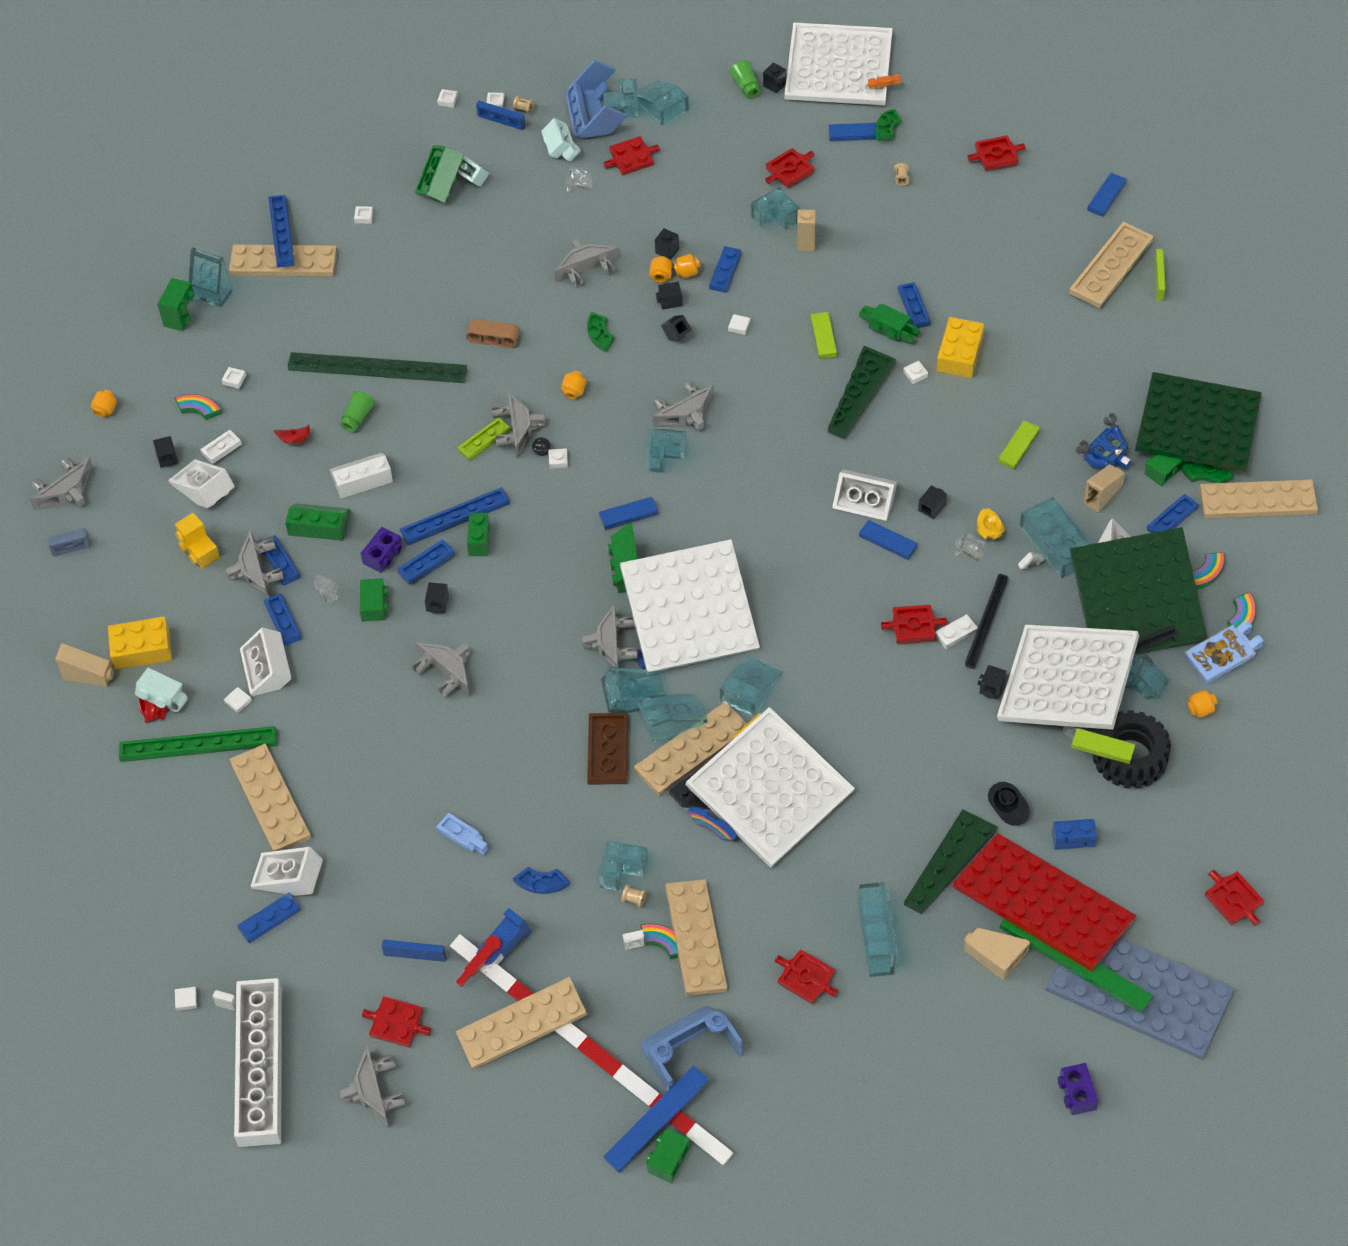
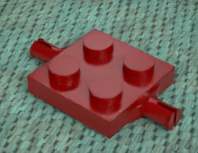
[968,135,1026,171]
[603,136,660,176]
[765,148,815,188]
[881,605,947,643]
[1205,869,1264,926]
[774,949,839,1005]
[362,996,431,1048]

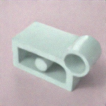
[541,118,580,161]
[457,151,489,187]
[135,668,187,712]

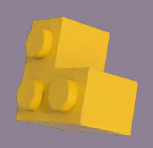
[174,512,220,569]

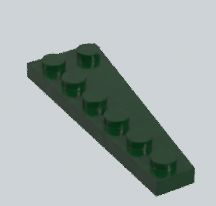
[828,346,896,439]
[904,809,998,914]

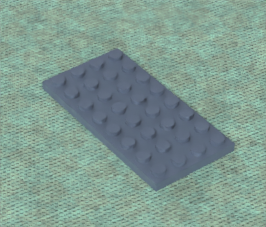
[1046,938,1235,1060]

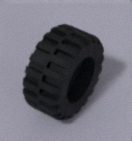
[1093,710,1171,789]

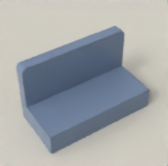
[48,528,89,557]

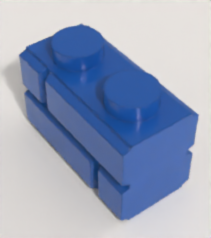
[1052,819,1097,850]

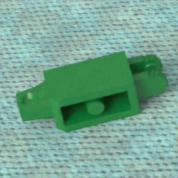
[859,304,920,344]

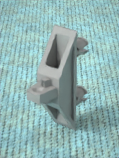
[555,239,620,287]
[653,381,714,431]
[491,390,545,457]
[30,457,93,510]
[226,530,284,598]
[582,603,638,675]
[411,642,470,697]
[339,1045,405,1127]

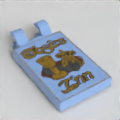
[1184,621,1264,684]

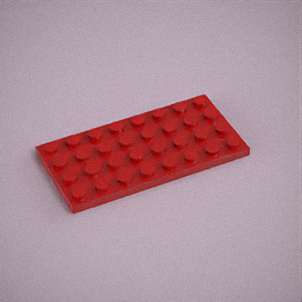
[952,833,1136,972]

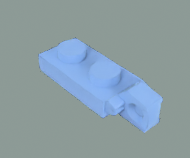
[436,813,488,855]

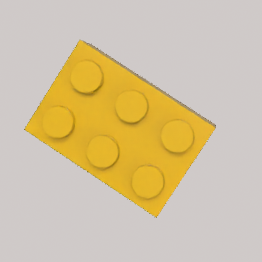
[936,317,984,378]
[108,616,172,670]

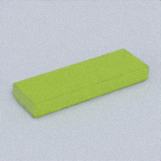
[1154,249,1166,301]
[811,312,837,359]
[457,417,511,462]
[998,420,1040,469]
[1071,728,1135,764]

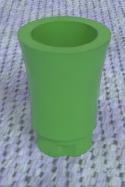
[730,60,760,99]
[340,391,375,433]

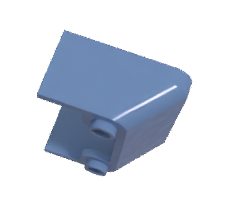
[566,59,627,139]
[642,1006,743,1091]

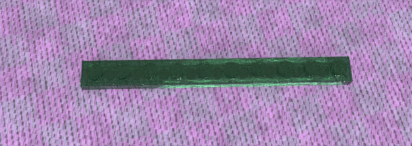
[288,352,467,383]

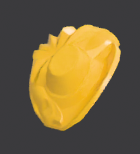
[976,508,1005,540]

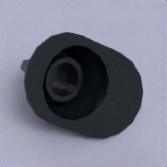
[988,782,1030,826]

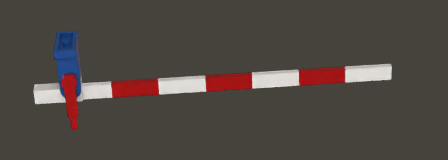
[450,908,734,1166]

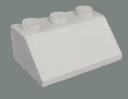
[329,453,393,499]
[832,469,897,521]
[240,627,292,696]

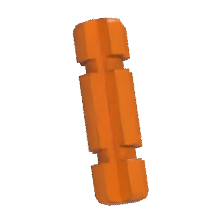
[868,74,901,89]

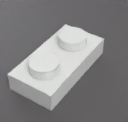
[200,430,242,465]
[935,614,978,649]

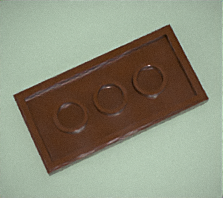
[587,713,628,785]

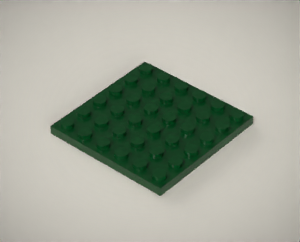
[1135,372,1262,472]
[1069,527,1207,654]

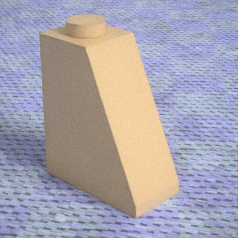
[797,210,815,251]
[1083,464,1125,513]
[55,643,114,687]
[964,928,1030,980]

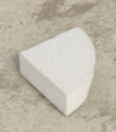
[1018,552,1045,569]

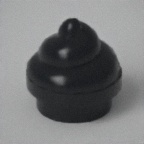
[532,437,550,456]

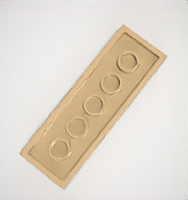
[1069,222,1154,309]
[229,245,337,277]
[1199,480,1318,519]
[634,701,747,796]
[229,744,311,851]
[665,879,727,996]
[456,977,587,1070]

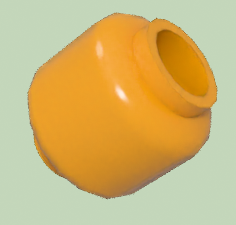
[674,253,701,279]
[649,256,673,283]
[561,371,586,399]
[90,389,117,418]
[1187,690,1218,718]

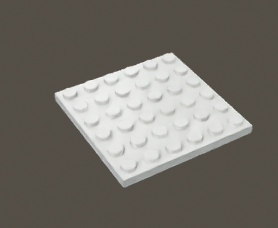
[785,23,892,105]
[620,539,760,674]
[997,625,1139,730]
[685,707,855,868]

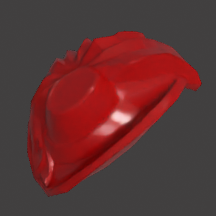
[273,424,310,444]
[139,698,168,723]

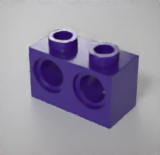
[360,527,402,573]
[1057,1063,1099,1115]

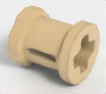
[513,95,534,114]
[894,163,910,186]
[621,884,647,908]

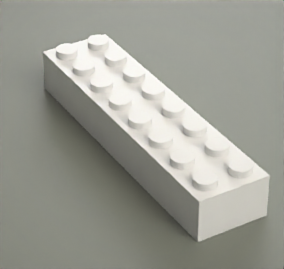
[234,978,282,1147]

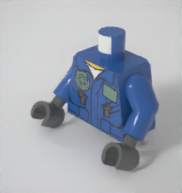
[1076,413,1132,469]

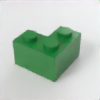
[157,278,195,331]

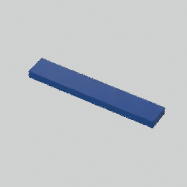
[268,195,295,268]
[400,487,510,546]
[603,1065,709,1173]

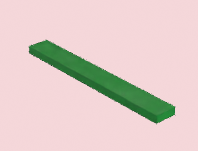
[119,726,277,762]
[1000,919,1153,1014]

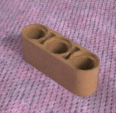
[466,319,520,348]

